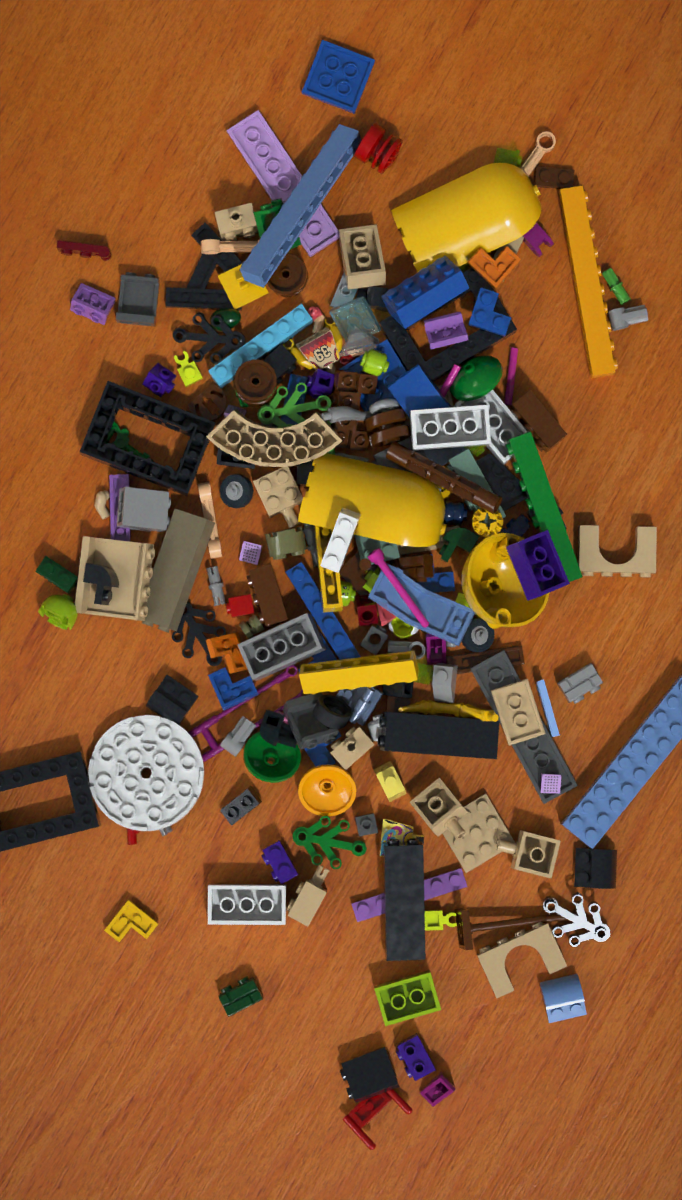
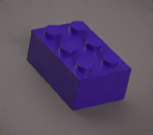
[506,530,570,601]

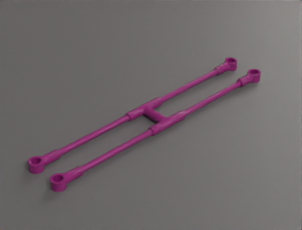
[188,665,303,762]

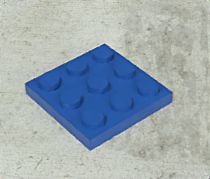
[302,40,375,114]
[339,339,407,412]

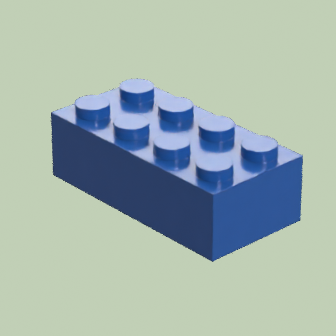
[381,256,469,329]

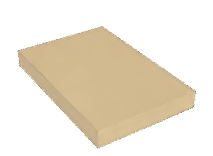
[491,679,546,746]

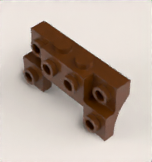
[327,369,378,451]

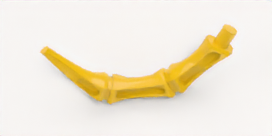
[398,700,499,722]

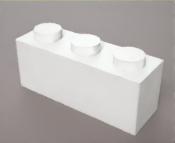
[320,508,361,573]

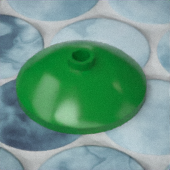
[449,356,503,401]
[243,732,301,783]

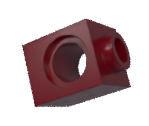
[355,595,378,626]

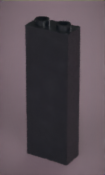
[378,712,500,759]
[383,838,425,961]

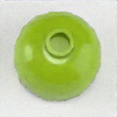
[38,594,78,630]

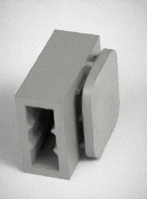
[117,487,171,532]

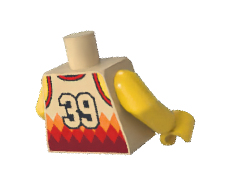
[283,316,343,374]

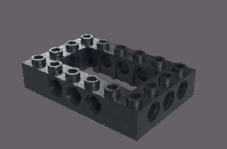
[379,268,517,382]
[80,381,216,497]
[0,751,101,852]

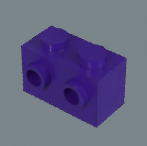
[261,840,298,884]
[395,1033,436,1081]

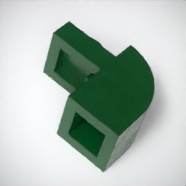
[439,528,479,563]

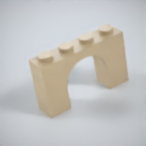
[577,525,657,578]
[477,922,567,998]

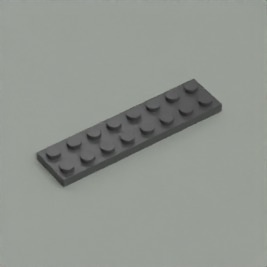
[470,650,578,804]

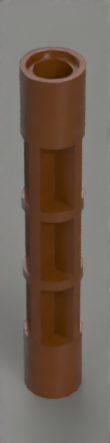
[386,442,502,514]

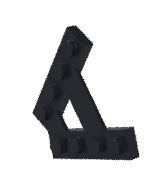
[166,223,242,311]

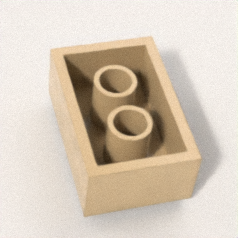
[339,225,386,290]

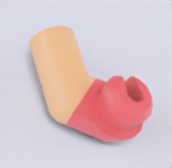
[308,306,325,334]

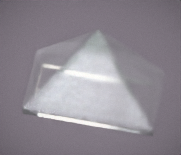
[339,326,379,357]

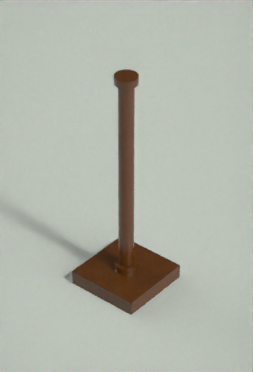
[339,551,378,596]
[455,908,578,950]

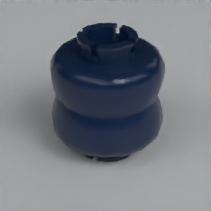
[443,501,467,526]

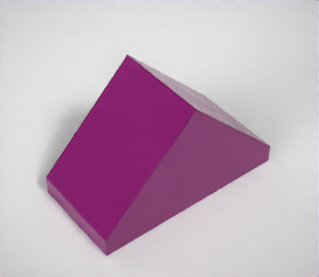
[425,634,447,665]
[420,1072,455,1107]

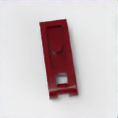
[57,240,111,261]

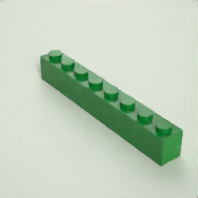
[506,432,583,582]

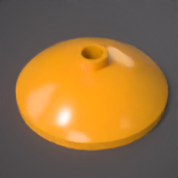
[298,764,356,816]

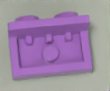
[424,312,468,349]

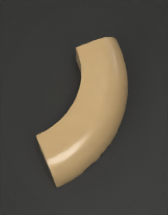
[206,409,343,467]

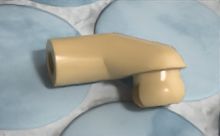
[94,490,110,520]

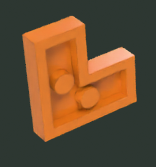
[467,246,521,288]
[206,632,247,674]

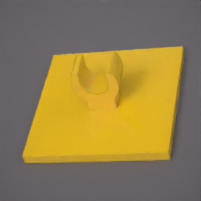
[218,264,269,310]

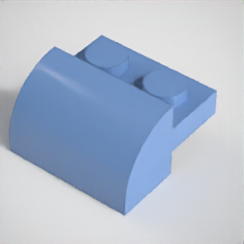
[540,974,587,1023]

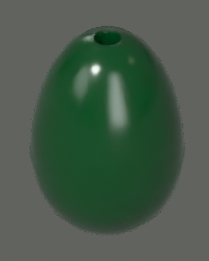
[210,308,241,332]

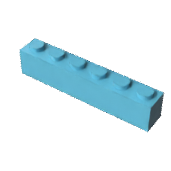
[208,304,313,389]

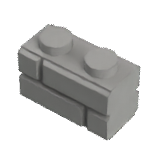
[557,663,603,704]

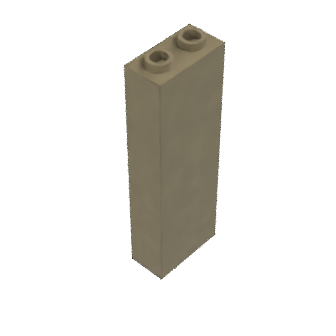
[142,509,215,633]

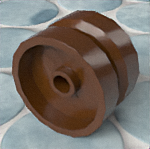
[267,253,308,297]
[234,359,277,406]
[364,409,411,448]

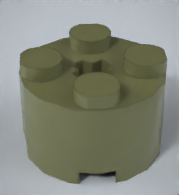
[265,527,307,560]

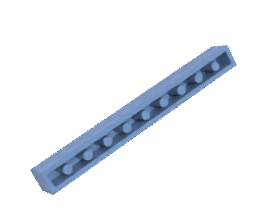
[240,124,362,288]

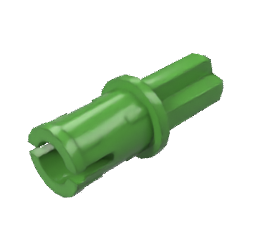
[602,268,631,305]

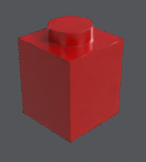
[226,594,255,618]

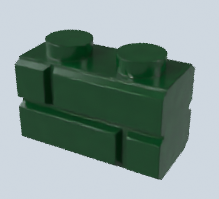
[35,556,78,594]
[218,976,264,1017]

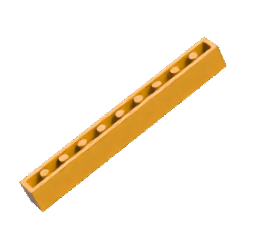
[559,185,618,379]

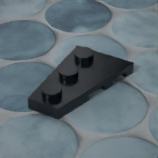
[476,453,528,511]

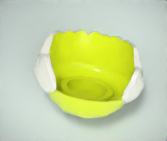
[388,617,419,638]

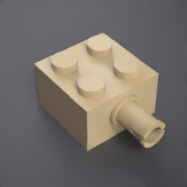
[215,203,259,241]
[253,467,303,529]
[330,727,375,770]
[410,778,468,840]
[496,830,561,878]
[286,865,330,927]

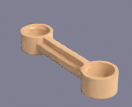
[520,131,556,177]
[201,239,259,254]
[198,482,222,559]

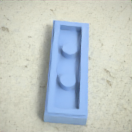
[536,679,560,737]

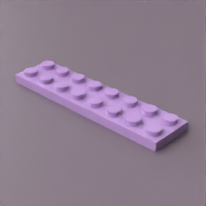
[226,110,339,257]

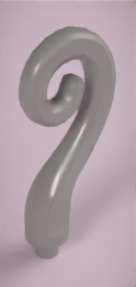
[321,399,399,423]

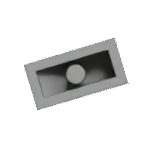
[432,663,458,703]

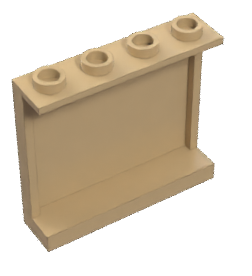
[75,536,155,621]

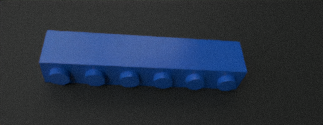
[285,562,361,660]

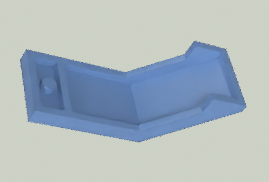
[368,563,475,646]

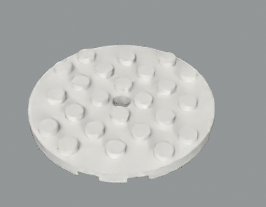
[88,715,204,831]

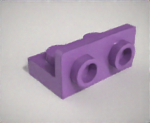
[70,283,116,325]

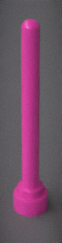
[367,547,429,628]

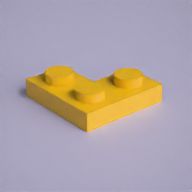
[104,900,159,942]

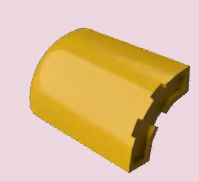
[391,163,541,272]
[298,453,447,547]

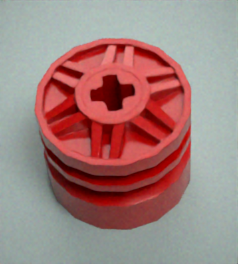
[354,123,403,174]

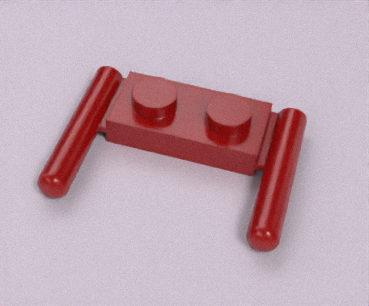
[343,1089,413,1150]

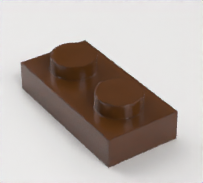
[535,166,575,189]

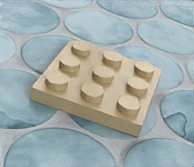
[442,794,515,873]

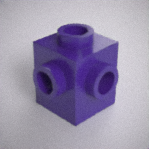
[142,363,176,397]
[306,369,335,399]

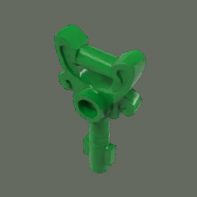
[105,421,154,462]

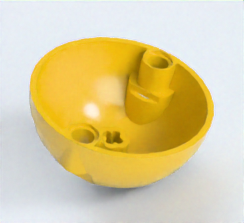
[461,533,550,629]

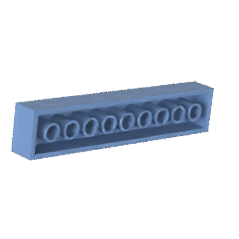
[561,675,682,849]

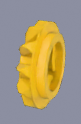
[472,508,503,537]

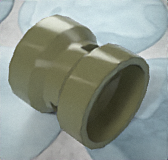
[239,614,265,639]

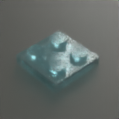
[329,296,381,344]

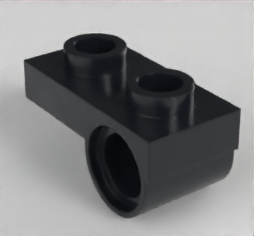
[220,786,262,826]

